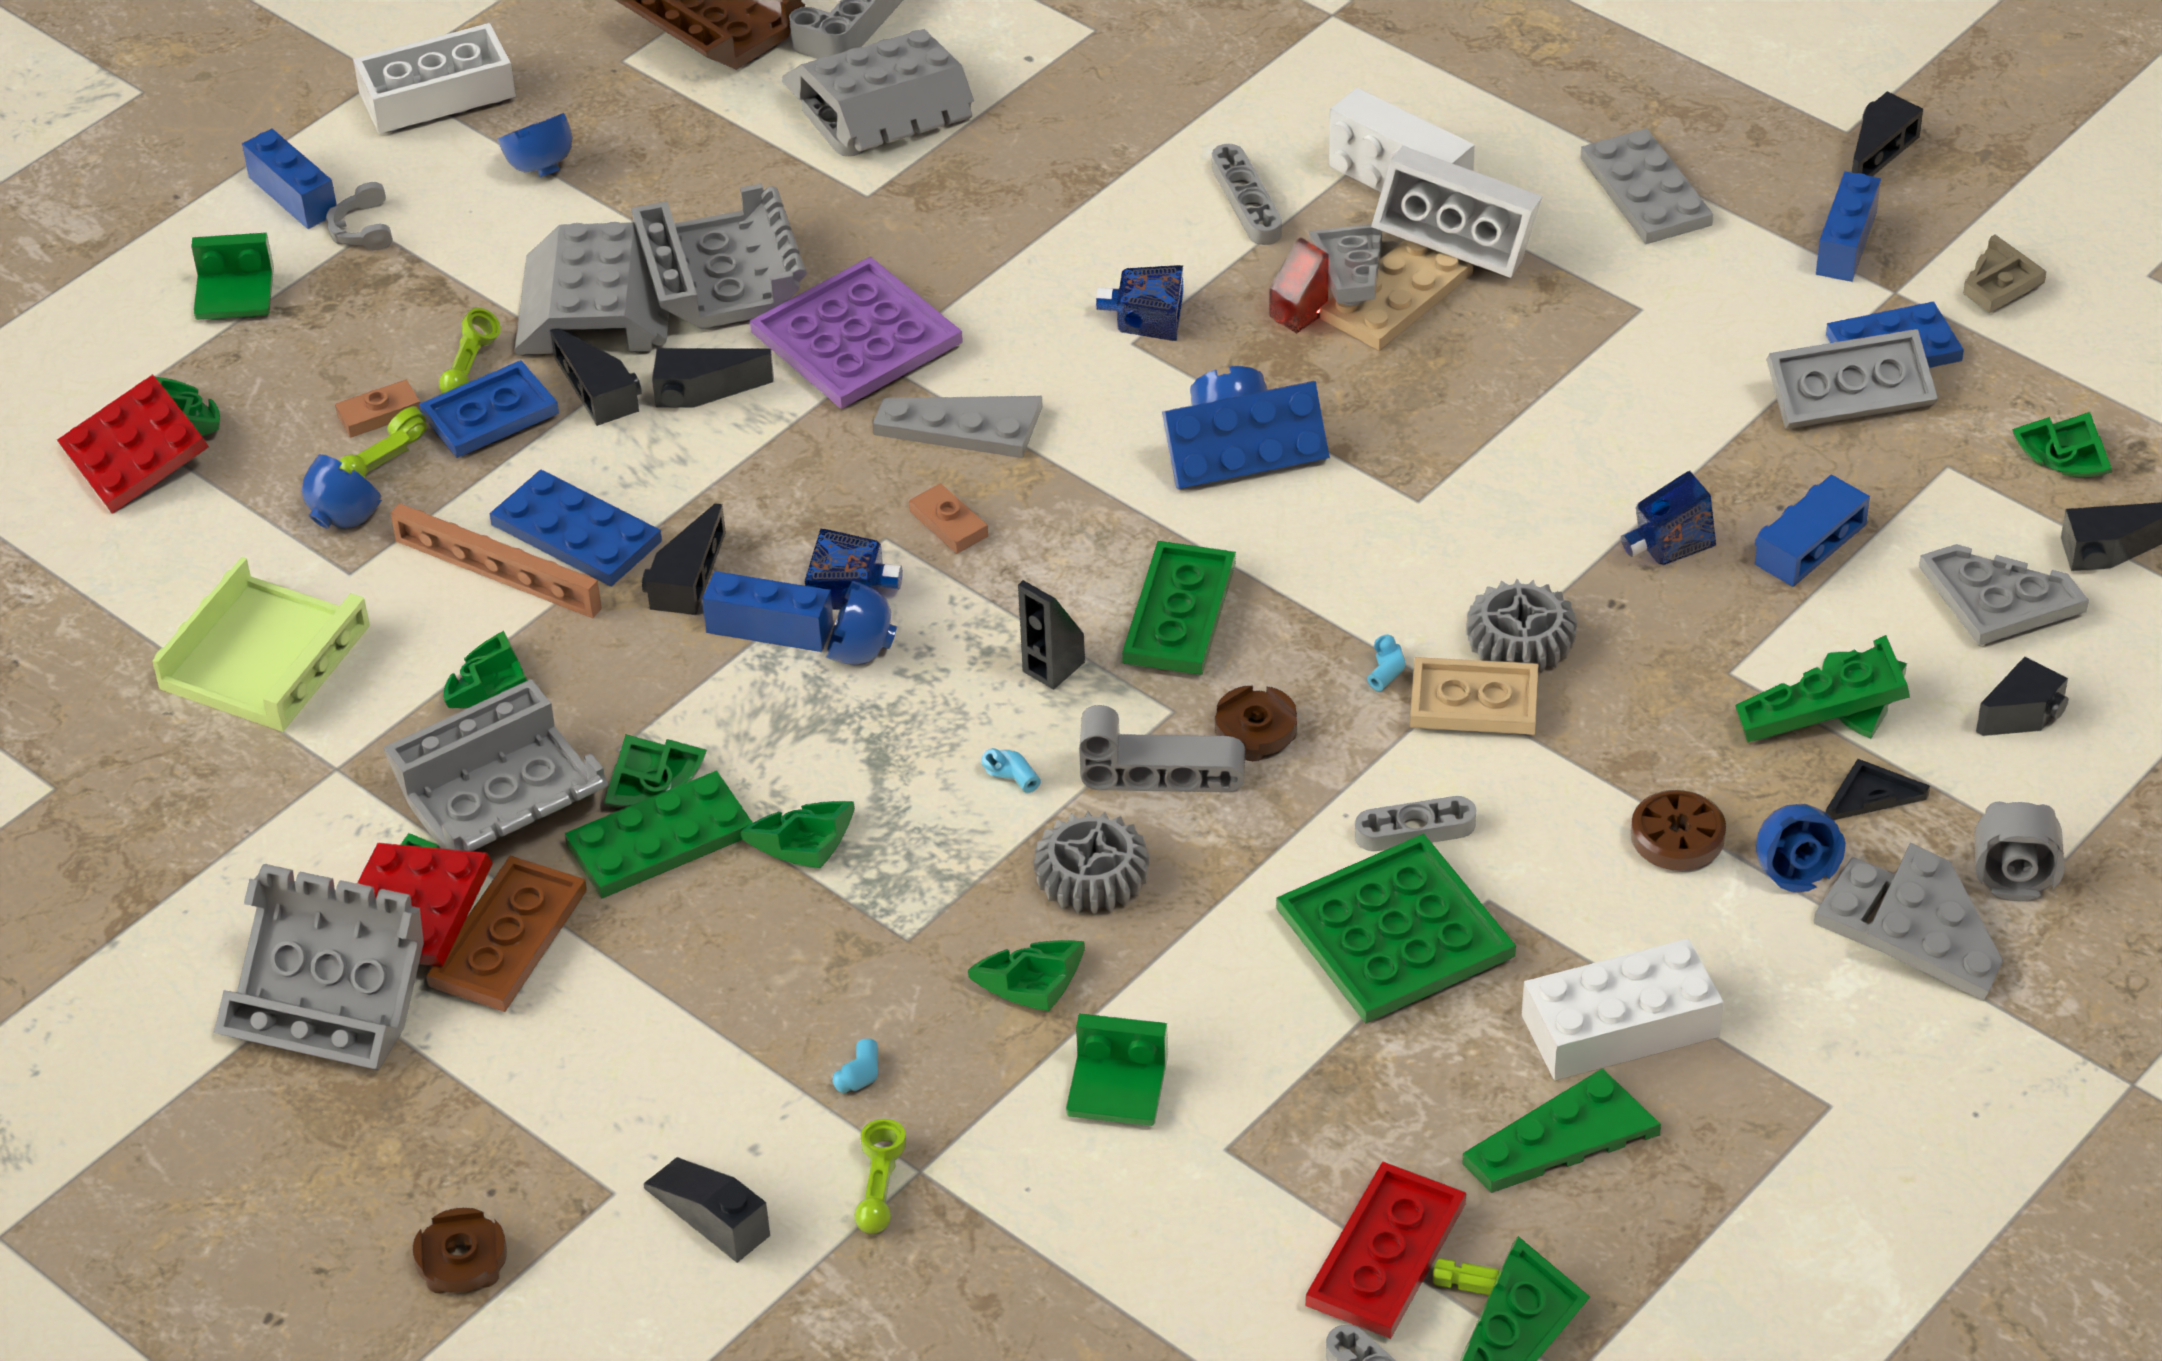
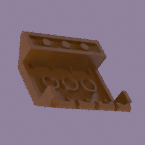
[615,0,806,70]

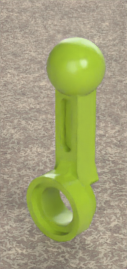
[439,308,501,394]
[339,406,427,478]
[854,1119,906,1234]

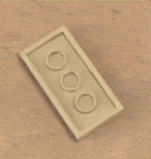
[1320,239,1473,351]

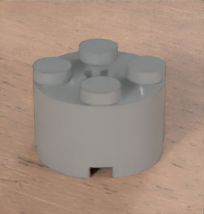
[1974,801,2065,901]

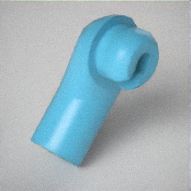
[1367,634,1406,691]
[981,748,1041,793]
[832,1039,878,1093]

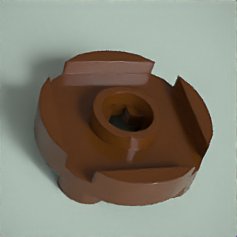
[1215,685,1297,762]
[413,1208,507,1293]

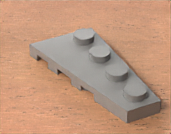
[1309,224,1382,306]
[873,396,1043,458]

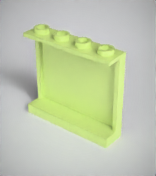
[152,557,370,732]

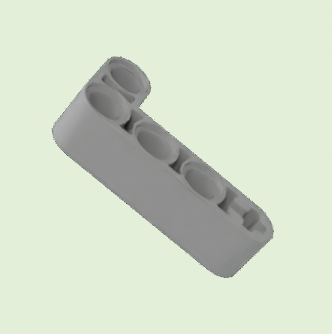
[789,0,903,59]
[1079,705,1245,792]

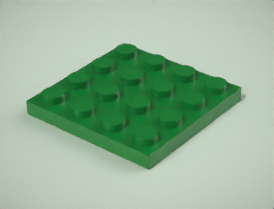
[1276,833,1516,1024]

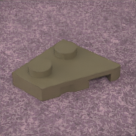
[1963,234,2047,313]

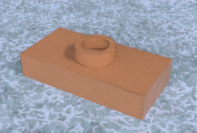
[335,379,420,438]
[909,483,988,554]

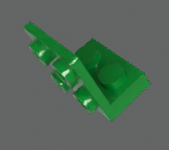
[191,232,274,320]
[1066,1013,1168,1126]

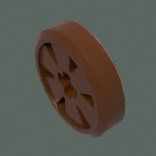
[1631,790,1726,871]

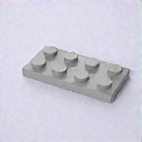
[1581,128,1713,244]
[1766,329,1938,430]

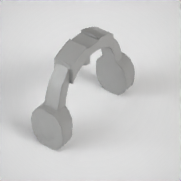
[326,182,393,250]

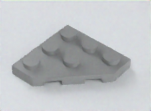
[1919,544,2089,645]
[1863,842,2003,1001]

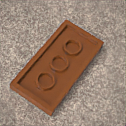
[426,855,587,1012]

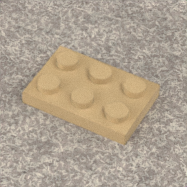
[1410,657,1538,735]

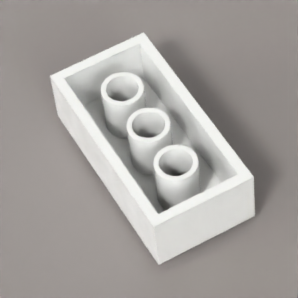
[353,23,516,134]
[1329,87,1475,192]
[1371,146,1543,278]
[1522,938,1724,1081]

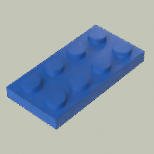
[1162,381,1330,489]
[489,469,662,587]

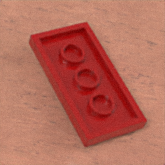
[1305,1161,1466,1339]

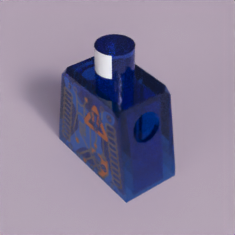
[1096,265,1184,341]
[1621,471,1716,565]
[805,528,903,610]

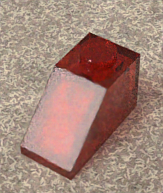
[1269,237,1329,334]

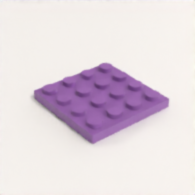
[750,256,963,409]

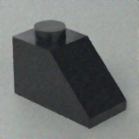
[1976,657,2069,736]

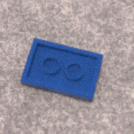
[1826,301,1964,368]
[419,360,559,458]

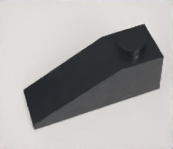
[1852,91,1923,177]
[550,329,642,426]
[652,348,774,408]
[2061,502,2162,571]
[642,503,726,615]
[1018,580,1085,690]
[644,1157,770,1263]

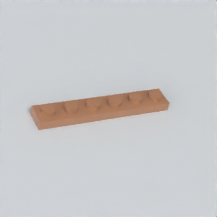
[390,503,602,618]

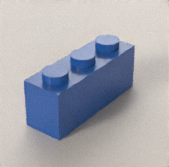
[242,128,337,229]
[1816,171,1881,282]
[1755,474,1870,587]
[702,571,834,652]

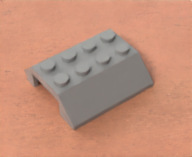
[782,29,974,152]
[631,183,807,329]
[515,222,669,355]
[384,679,608,851]
[214,864,424,1070]

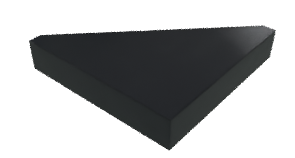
[1826,759,1930,820]

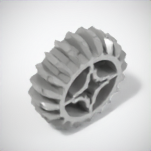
[1466,579,1577,673]
[1033,811,1149,915]

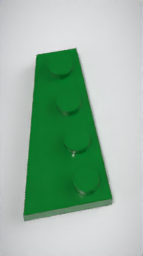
[1735,635,1910,743]
[1462,1068,1661,1193]
[1460,1236,1590,1361]

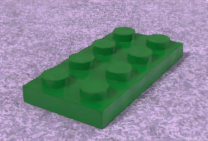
[1122,541,1236,675]
[565,770,753,899]

